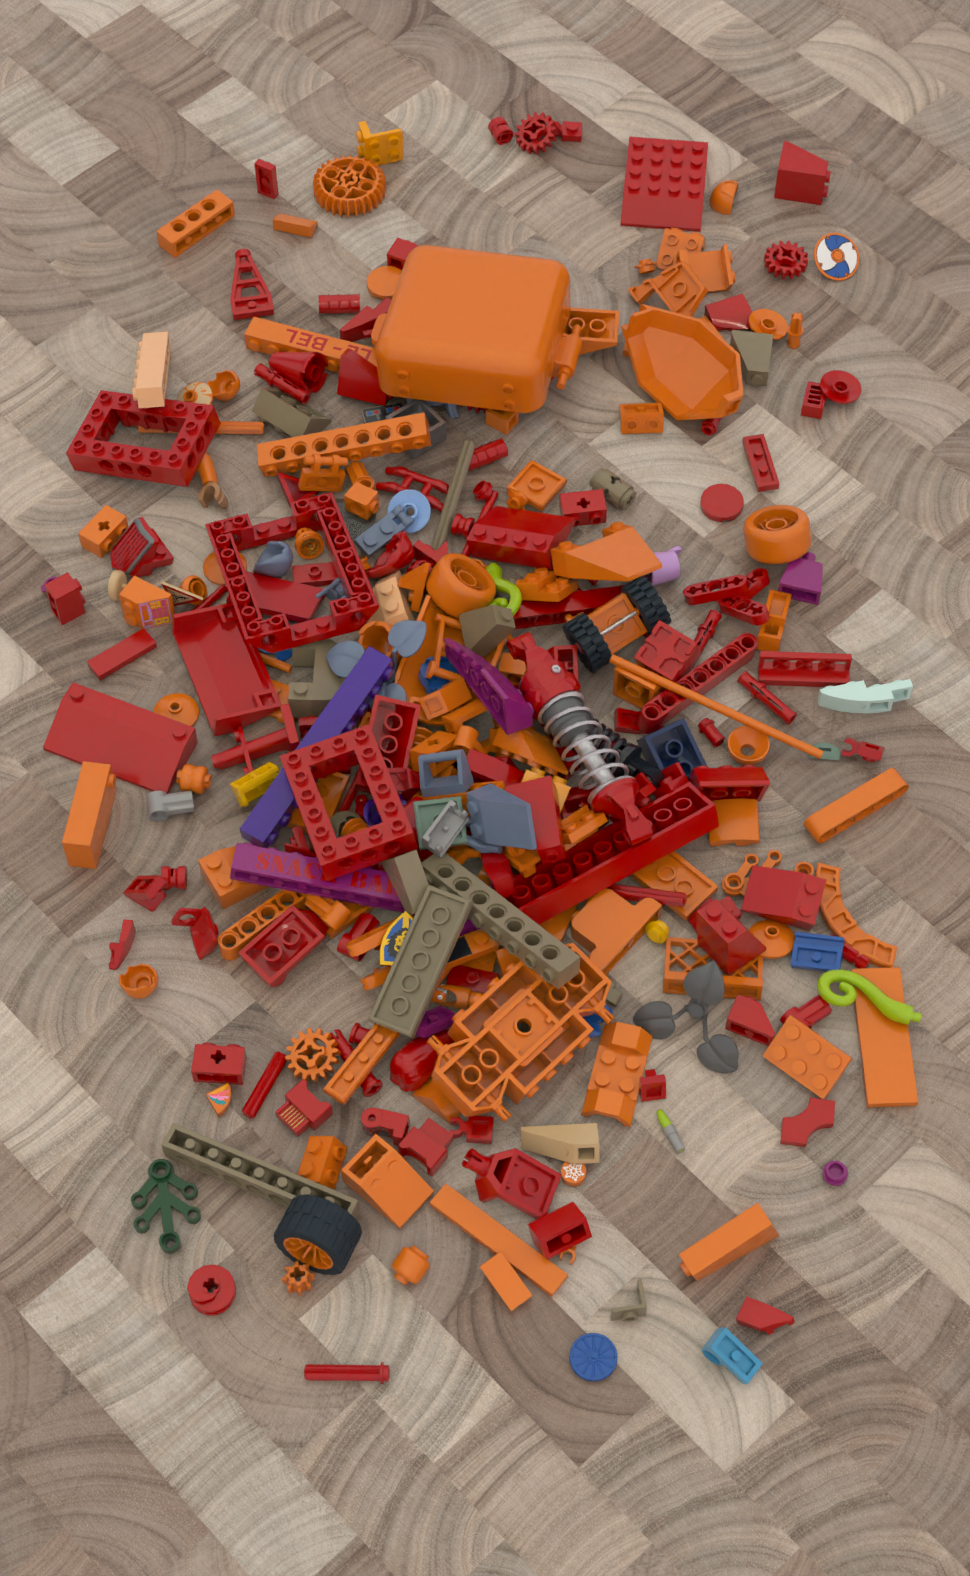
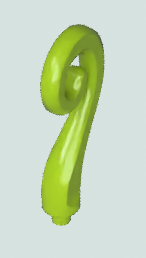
[486,563,522,616]
[817,969,922,1025]

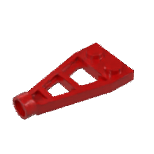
[230,249,274,320]

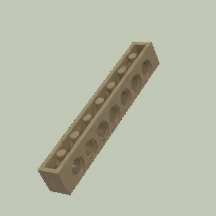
[421,853,580,989]
[161,1123,360,1219]

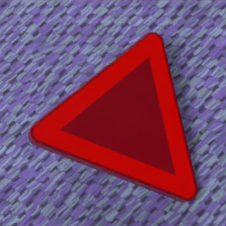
[277,472,321,509]

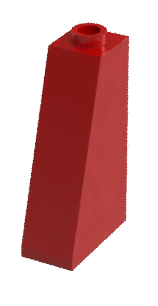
[505,775,566,864]

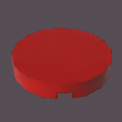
[700,484,744,522]

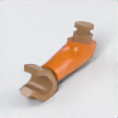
[196,452,228,508]

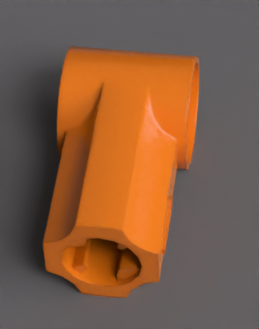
[345,461,375,490]
[452,726,488,758]
[305,894,352,932]

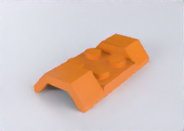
[581,1022,653,1127]

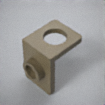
[610,1279,647,1322]

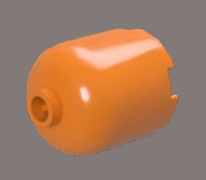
[358,621,402,666]

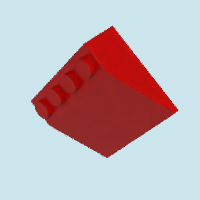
[466,506,576,570]

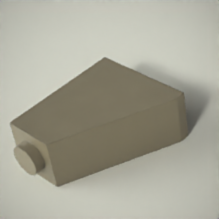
[730,330,773,386]
[459,605,515,657]
[382,850,429,915]

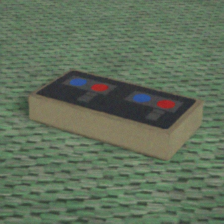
[361,402,403,424]

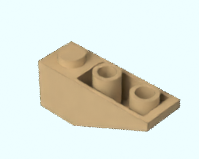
[521,1123,600,1164]

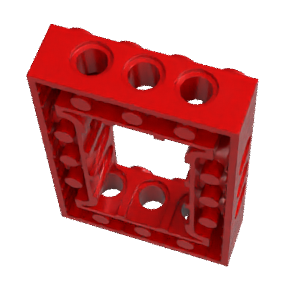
[66,390,221,487]
[280,724,418,881]

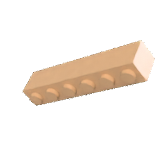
[132,332,171,408]

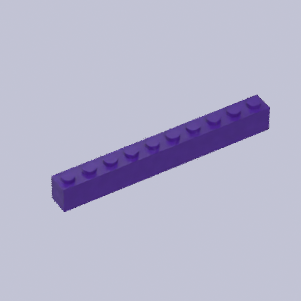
[240,646,394,848]

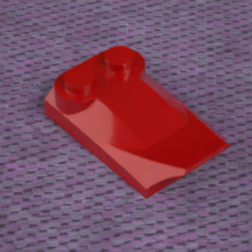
[238,905,329,988]

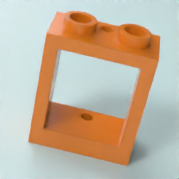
[442,699,500,752]

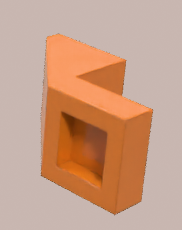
[418,677,473,720]

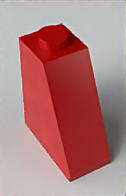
[337,348,394,406]

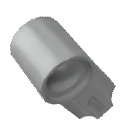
[146,790,194,822]

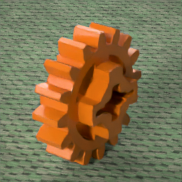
[285,1028,340,1083]

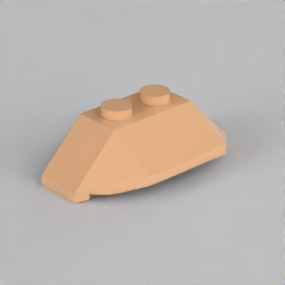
[367,570,415,625]

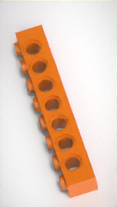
[257,412,431,477]

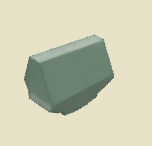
[809,743,840,760]

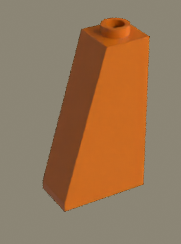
[679,1203,779,1281]

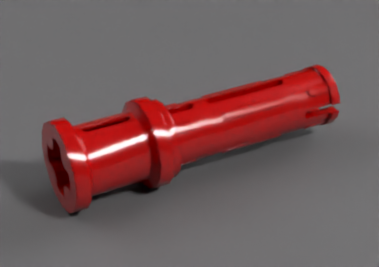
[330,1029,383,1097]

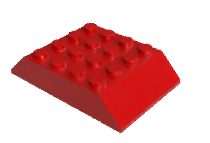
[621,136,708,232]

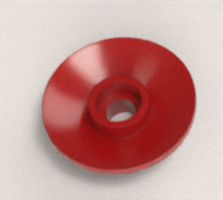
[820,370,862,404]

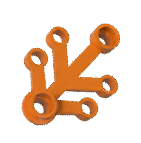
[722,850,814,896]

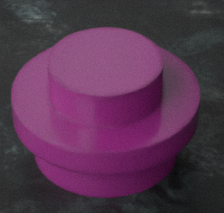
[822,1161,848,1186]

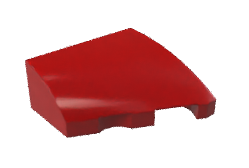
[704,294,753,332]

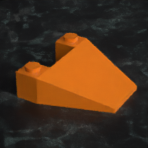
[550,522,662,582]

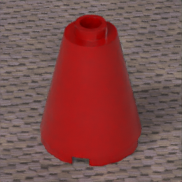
[269,351,328,394]

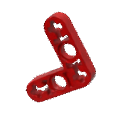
[717,568,770,626]

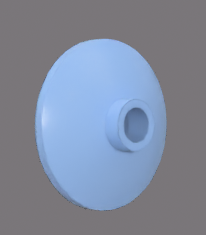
[388,489,431,533]

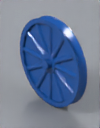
[569,1333,617,1381]

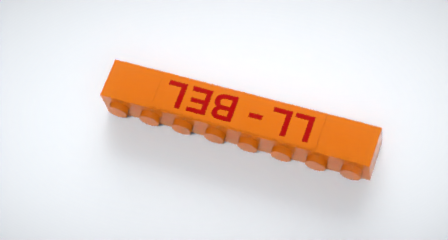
[244,317,377,373]

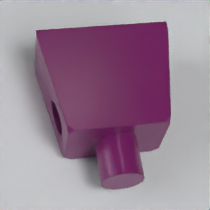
[778,552,823,605]

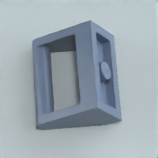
[418,749,474,797]

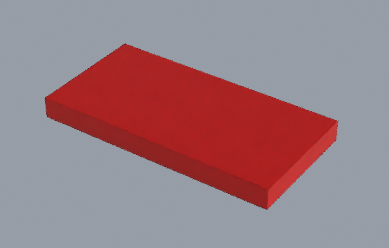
[226,571,326,622]

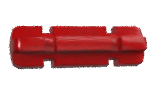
[830,935,870,969]

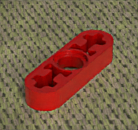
[683,575,749,605]

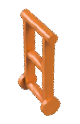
[425,613,471,690]

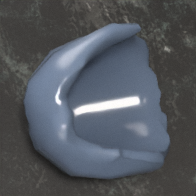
[253,541,294,578]

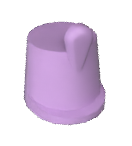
[643,546,682,586]

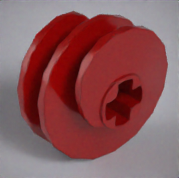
[187,1264,236,1316]

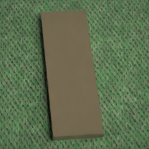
[368,885,474,1039]

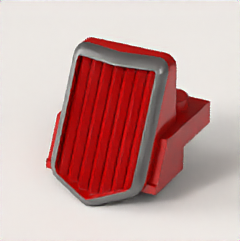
[110,517,174,578]

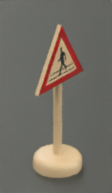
[108,570,203,606]

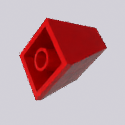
[774,141,831,205]
[697,899,766,976]

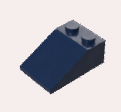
[636,718,707,780]

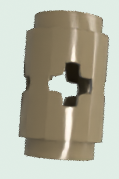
[589,468,637,510]

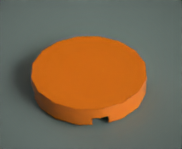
[367,266,402,301]

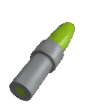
[656,1109,685,1154]

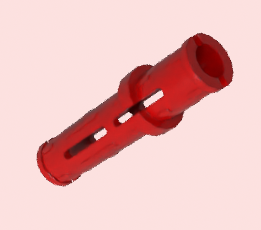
[254,363,311,405]
[693,609,722,669]
[737,671,797,725]

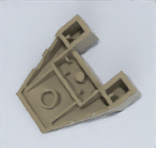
[288,638,383,718]

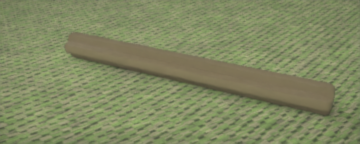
[431,440,475,551]

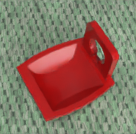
[171,907,219,960]

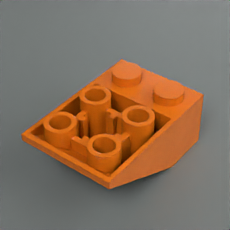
[492,726,568,776]
[341,1134,434,1229]

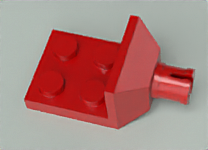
[462,1148,562,1220]

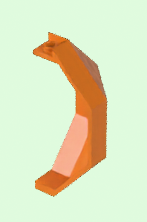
[621,304,743,421]

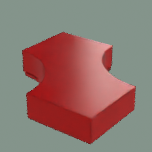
[780,1097,835,1147]

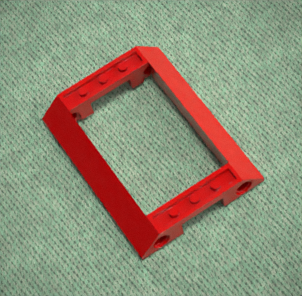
[205,492,379,653]

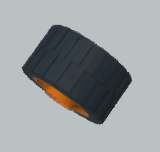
[274,1194,362,1275]

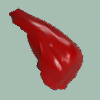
[364,531,415,580]
[390,1030,455,1092]

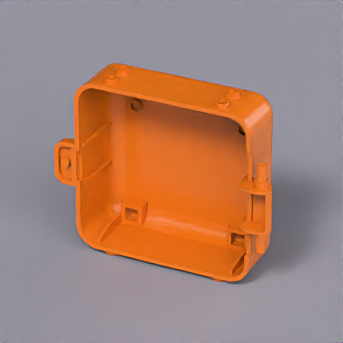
[371,245,583,413]

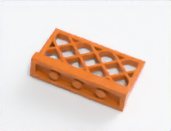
[663,937,763,1001]

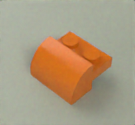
[561,805,608,851]

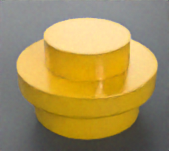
[646,920,669,944]

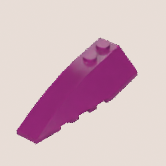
[444,638,534,735]

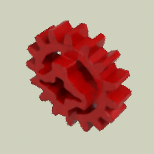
[515,112,558,155]
[764,240,809,280]

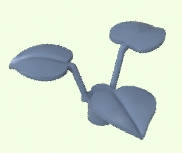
[326,620,427,710]

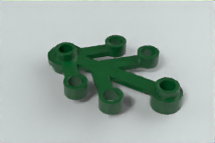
[131,1159,201,1254]

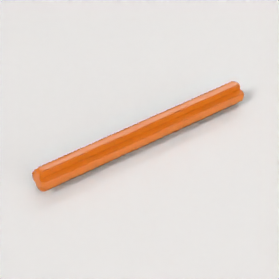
[138,421,264,434]

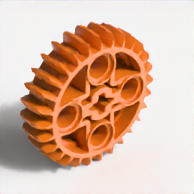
[313,154,386,218]

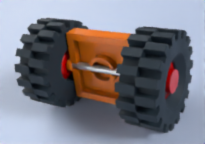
[563,576,671,673]

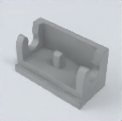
[421,799,469,858]

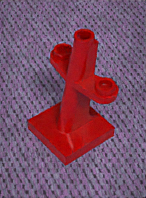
[211,703,300,775]

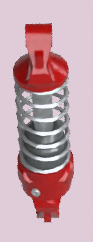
[507,632,653,847]

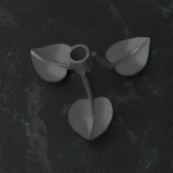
[633,960,739,1073]

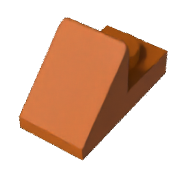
[397,563,430,612]

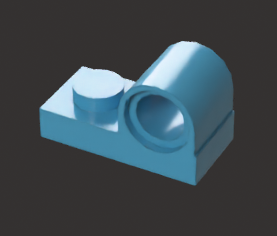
[701,1327,763,1384]

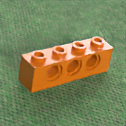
[156,190,235,258]

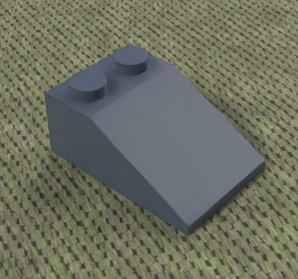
[466,783,537,850]

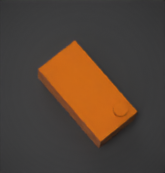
[62,761,117,869]

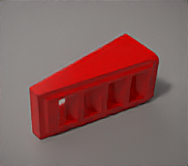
[801,381,826,419]

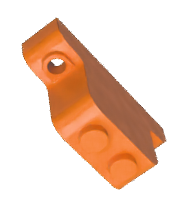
[570,889,662,975]

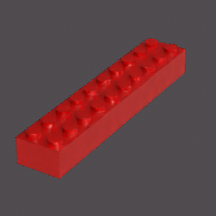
[505,782,719,925]

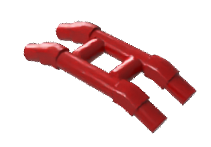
[376,466,449,512]

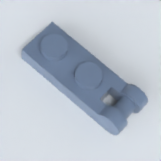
[354,504,415,558]

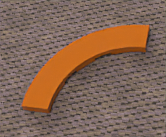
[815,863,897,968]

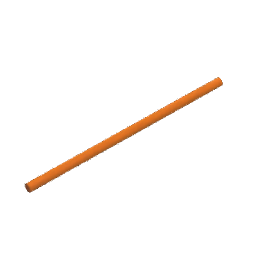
[609,654,824,759]

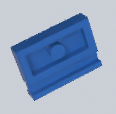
[790,932,845,972]

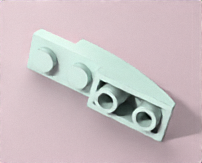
[817,679,913,713]

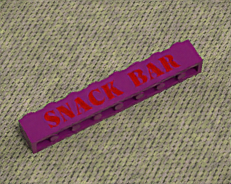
[230,843,415,915]

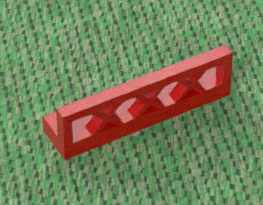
[758,651,852,687]

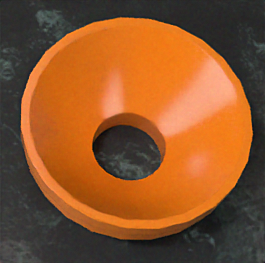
[727,726,770,765]

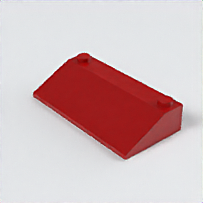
[172,602,281,737]
[43,682,198,794]

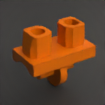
[502,846,540,878]

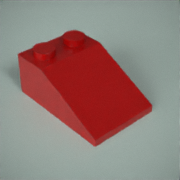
[740,865,826,932]

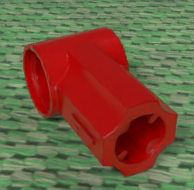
[337,913,380,962]
[780,995,832,1028]

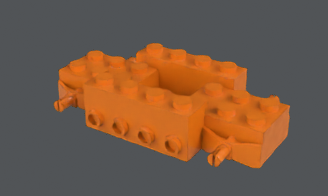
[427,943,615,1122]

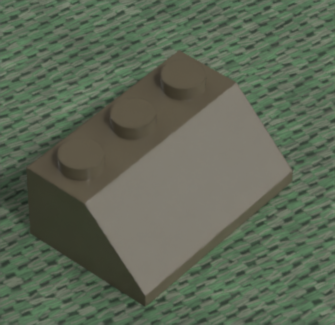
[252,388,332,438]

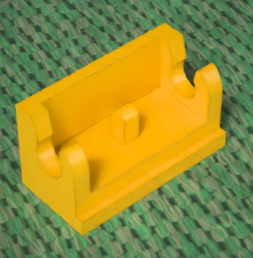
[230,762,279,807]

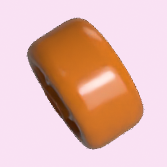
[743,505,812,564]
[426,553,496,619]

